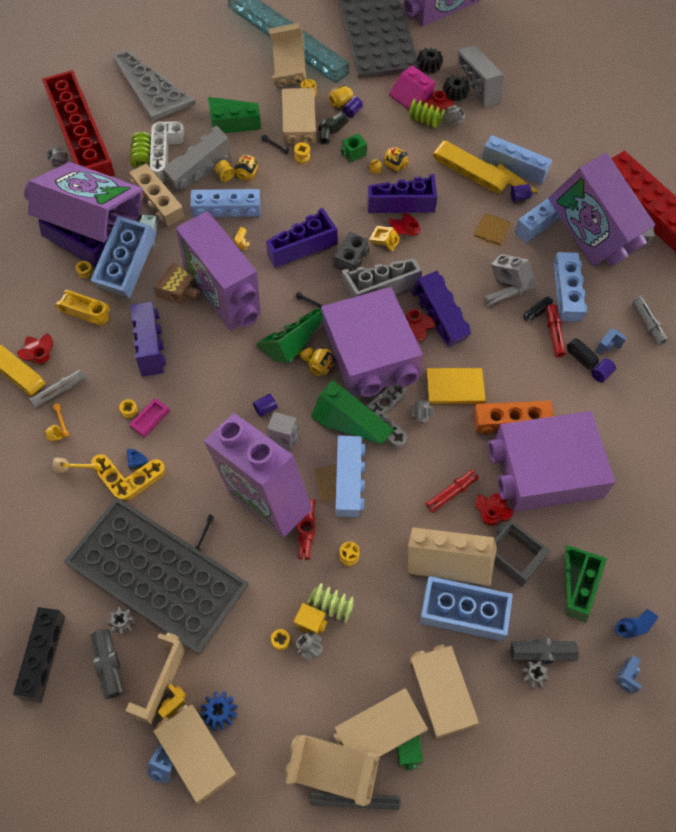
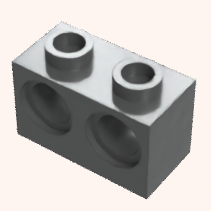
[334,231,370,271]

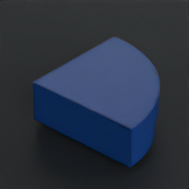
[127,449,148,469]

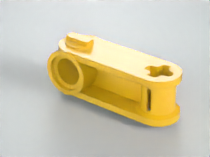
[55,290,110,326]

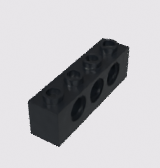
[13,607,65,703]

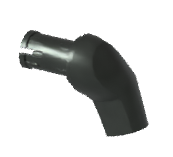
[318,112,349,145]

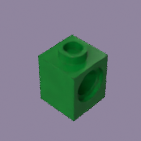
[341,133,367,163]
[396,735,423,771]

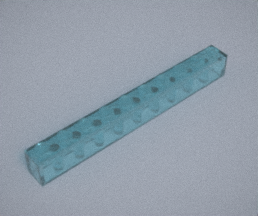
[228,0,349,84]

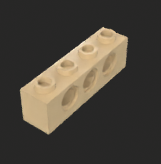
[129,163,185,227]

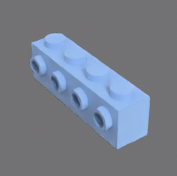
[482,135,552,184]
[190,189,261,217]
[335,436,365,517]

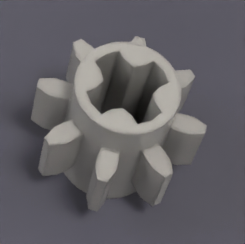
[445,105,465,126]
[47,145,68,167]
[410,400,434,422]
[107,607,135,636]
[296,631,323,661]
[521,661,549,689]

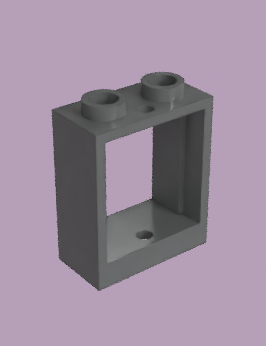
[494,520,551,587]

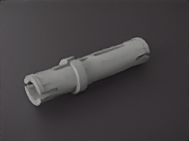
[483,279,536,307]
[632,296,669,346]
[29,369,86,408]

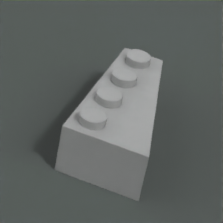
[457,45,504,108]
[163,125,231,192]
[342,259,422,298]

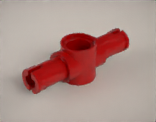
[297,499,316,560]

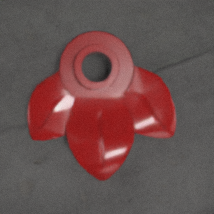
[423,90,455,113]
[389,213,421,236]
[405,308,435,342]
[17,333,53,364]
[475,493,514,526]

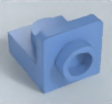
[595,328,627,355]
[615,655,642,693]
[147,743,175,784]

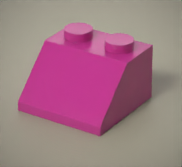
[389,65,435,110]

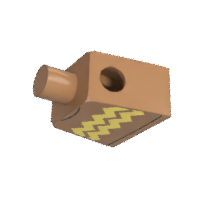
[154,262,201,304]

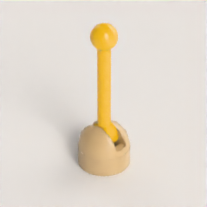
[52,457,101,473]

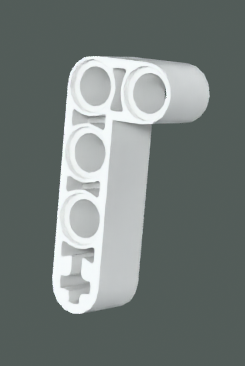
[150,122,185,182]

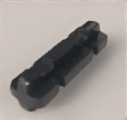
[523,296,553,322]

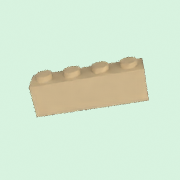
[408,527,497,586]

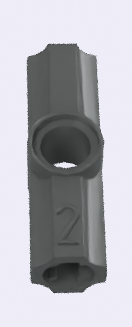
[90,629,124,699]
[510,638,579,664]

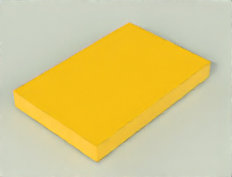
[426,368,486,404]

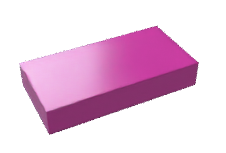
[129,398,170,438]

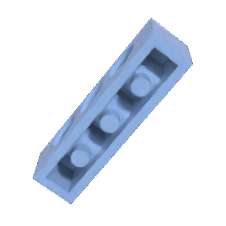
[514,198,561,243]
[554,252,587,322]

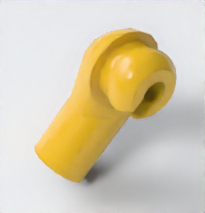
[234,227,249,250]

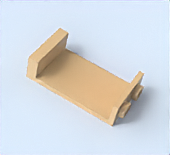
[269,23,306,87]
[282,88,316,144]
[125,633,185,726]
[409,644,479,740]
[334,688,428,756]
[153,704,238,804]
[285,735,380,806]

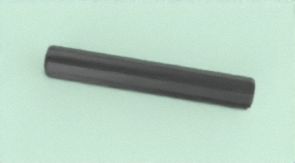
[310,792,401,810]

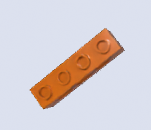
[473,401,554,434]

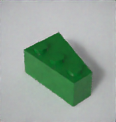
[208,97,261,133]
[564,545,607,623]

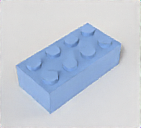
[90,216,156,298]
[419,576,513,642]

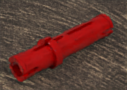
[546,305,567,357]
[425,469,479,513]

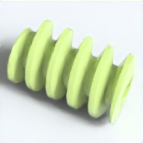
[307,583,354,624]

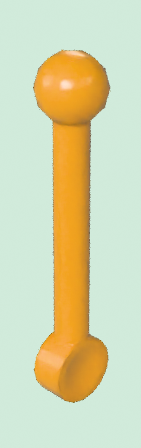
[53,403,69,437]

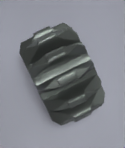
[417,47,443,73]
[443,75,470,102]

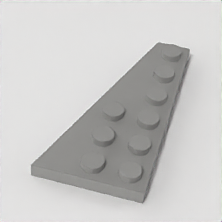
[113,50,196,121]

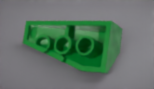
[256,308,322,363]
[311,380,394,445]

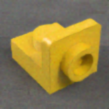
[369,226,400,251]
[158,683,187,719]

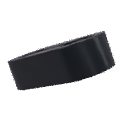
[567,338,599,369]

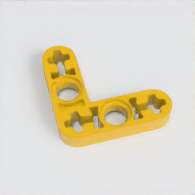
[91,454,166,502]

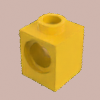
[293,603,328,635]

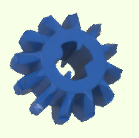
[200,692,238,731]

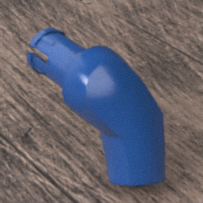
[615,609,658,638]

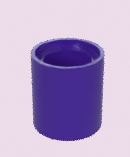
[342,96,363,118]
[510,184,532,202]
[591,358,616,383]
[253,393,278,417]

